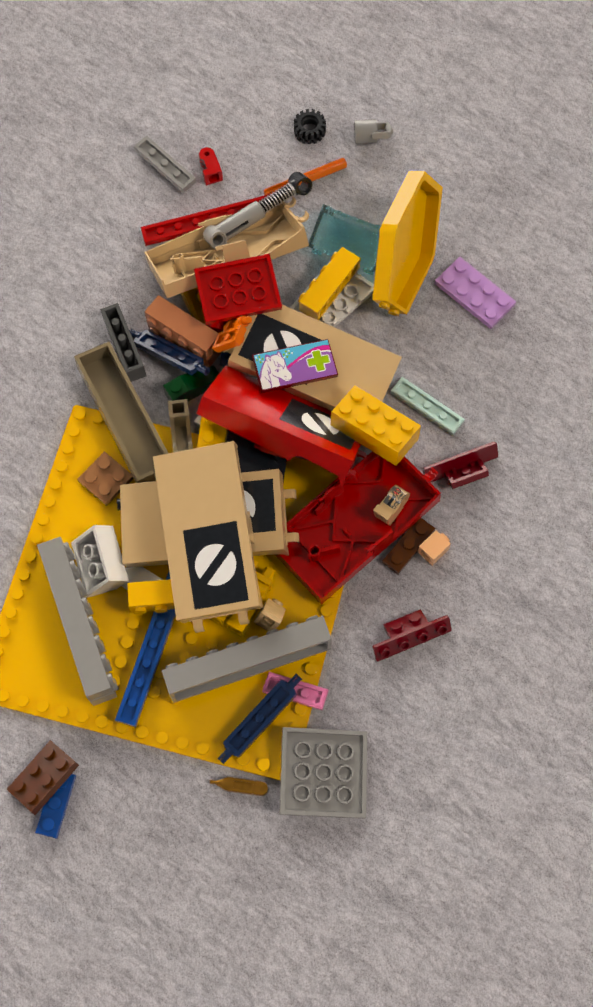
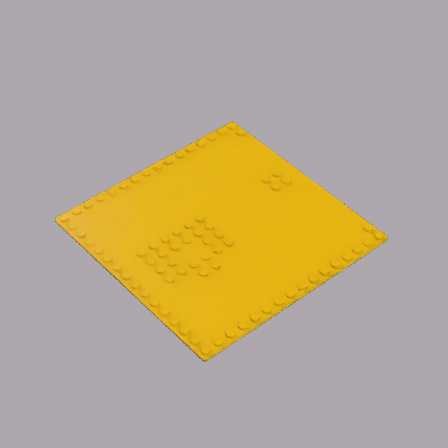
[0,405,344,781]

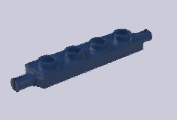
[129,329,210,376]
[218,673,302,764]

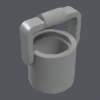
[354,119,393,144]

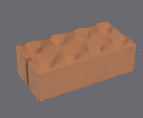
[145,295,221,367]

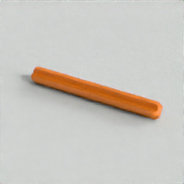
[263,158,347,195]

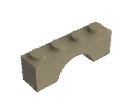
[168,399,193,452]

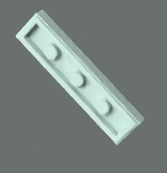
[390,377,465,436]

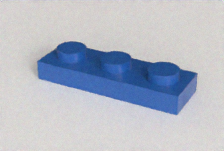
[35,774,76,839]

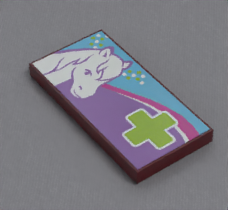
[252,339,338,393]

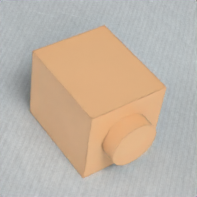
[418,530,451,566]

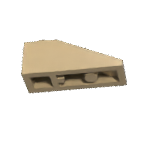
[253,599,286,631]

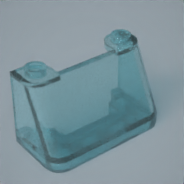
[307,204,381,275]

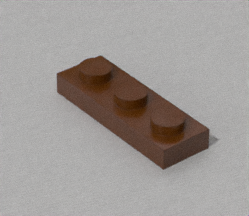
[382,518,436,575]

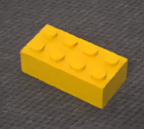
[330,386,421,466]

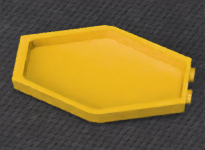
[372,171,443,316]

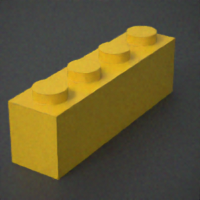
[298,247,361,320]
[127,579,175,615]

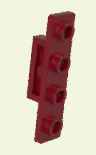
[423,441,498,489]
[372,609,452,662]

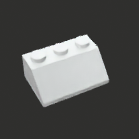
[71,525,129,598]

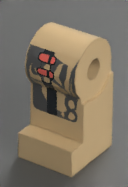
[373,485,410,526]

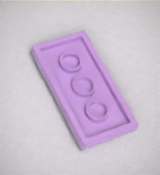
[435,257,516,329]

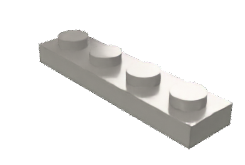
[134,136,196,193]

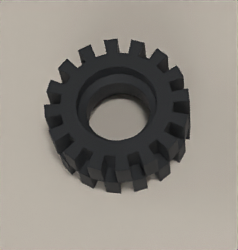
[294,109,326,144]

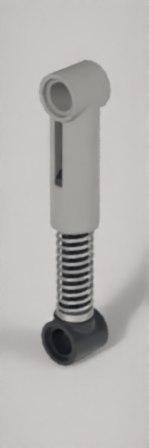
[203,172,313,249]

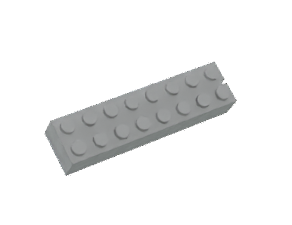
[37,536,119,706]
[162,615,332,703]

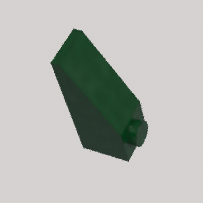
[163,365,219,402]

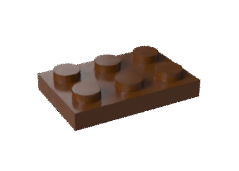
[7,740,79,815]

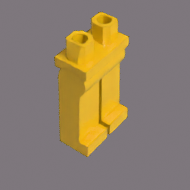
[209,559,275,638]

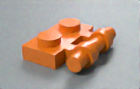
[212,316,252,353]

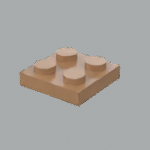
[77,451,134,506]

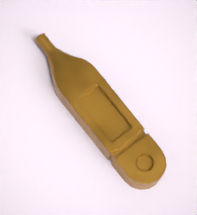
[210,777,268,796]

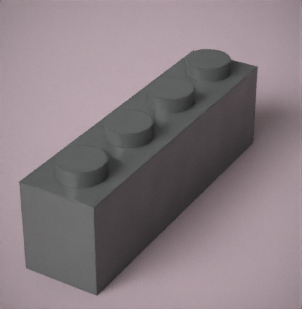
[100,303,147,382]

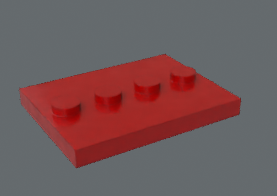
[194,253,282,325]

